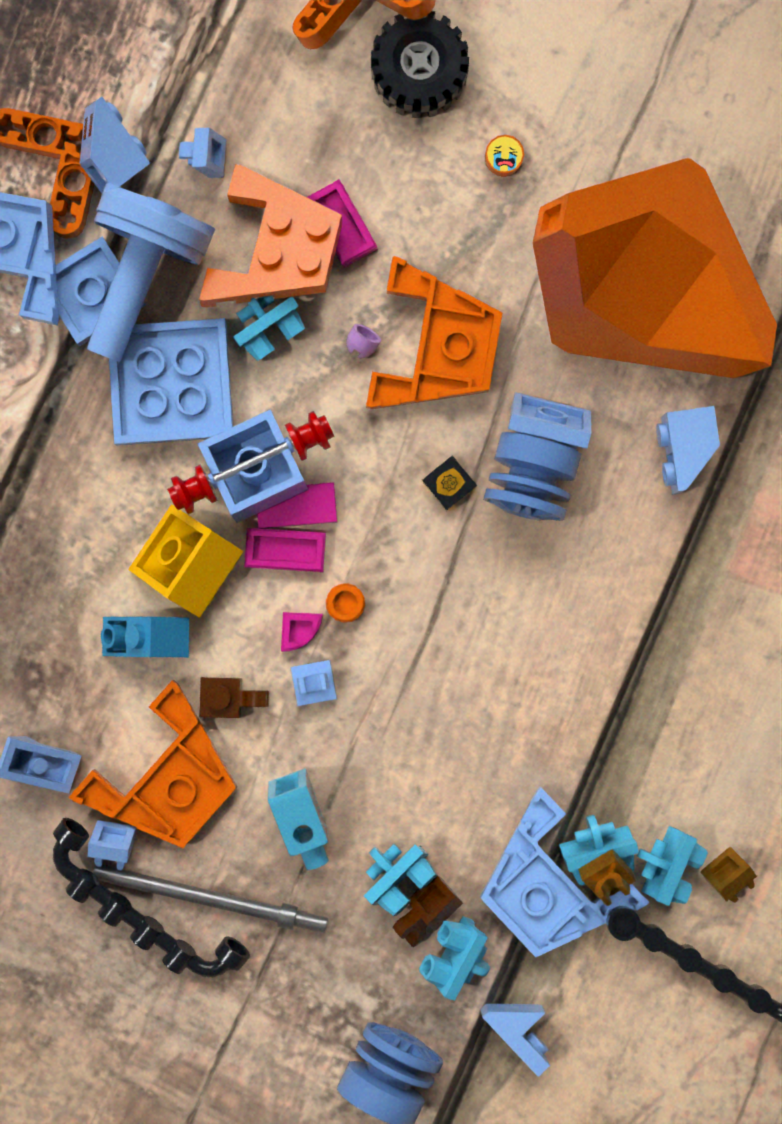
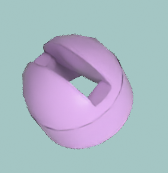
[346,324,381,359]

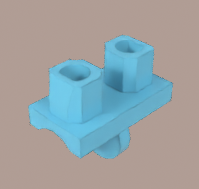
[233,296,305,361]
[559,815,639,885]
[637,826,708,906]
[364,844,437,916]
[419,916,491,1001]

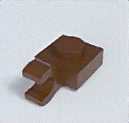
[199,677,269,718]
[393,875,463,947]

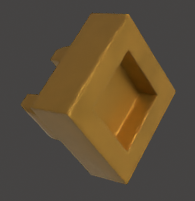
[700,847,757,903]
[578,849,636,906]

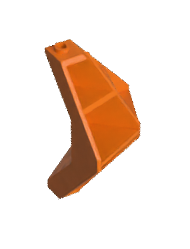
[533,158,777,379]

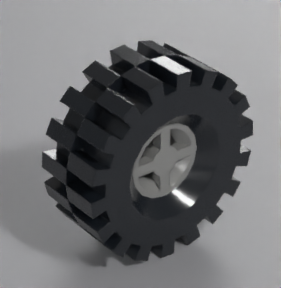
[371,11,469,118]

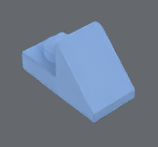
[0,736,81,794]
[480,1004,550,1077]

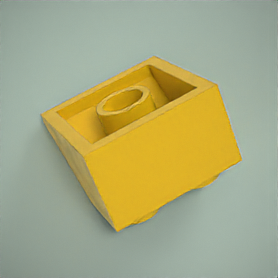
[128,504,244,618]

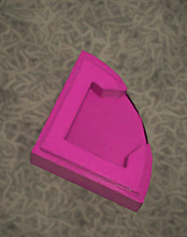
[281,612,323,652]

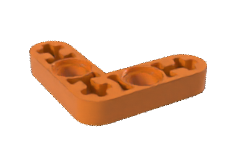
[292,0,436,50]
[0,108,95,239]

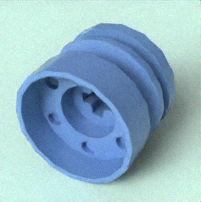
[483,432,582,521]
[337,1022,443,1124]

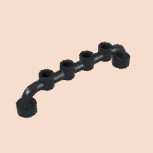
[53,818,250,978]
[606,906,782,1023]

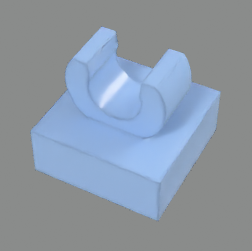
[179,128,226,178]
[291,660,337,706]
[87,820,136,870]

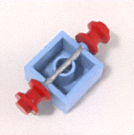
[167,409,335,523]

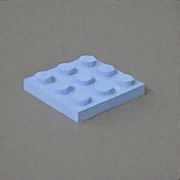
[109,318,233,446]

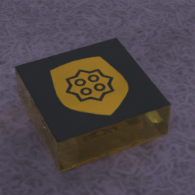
[422,455,477,512]

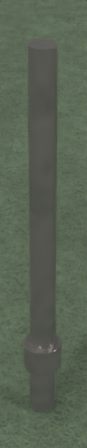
[93,865,328,934]

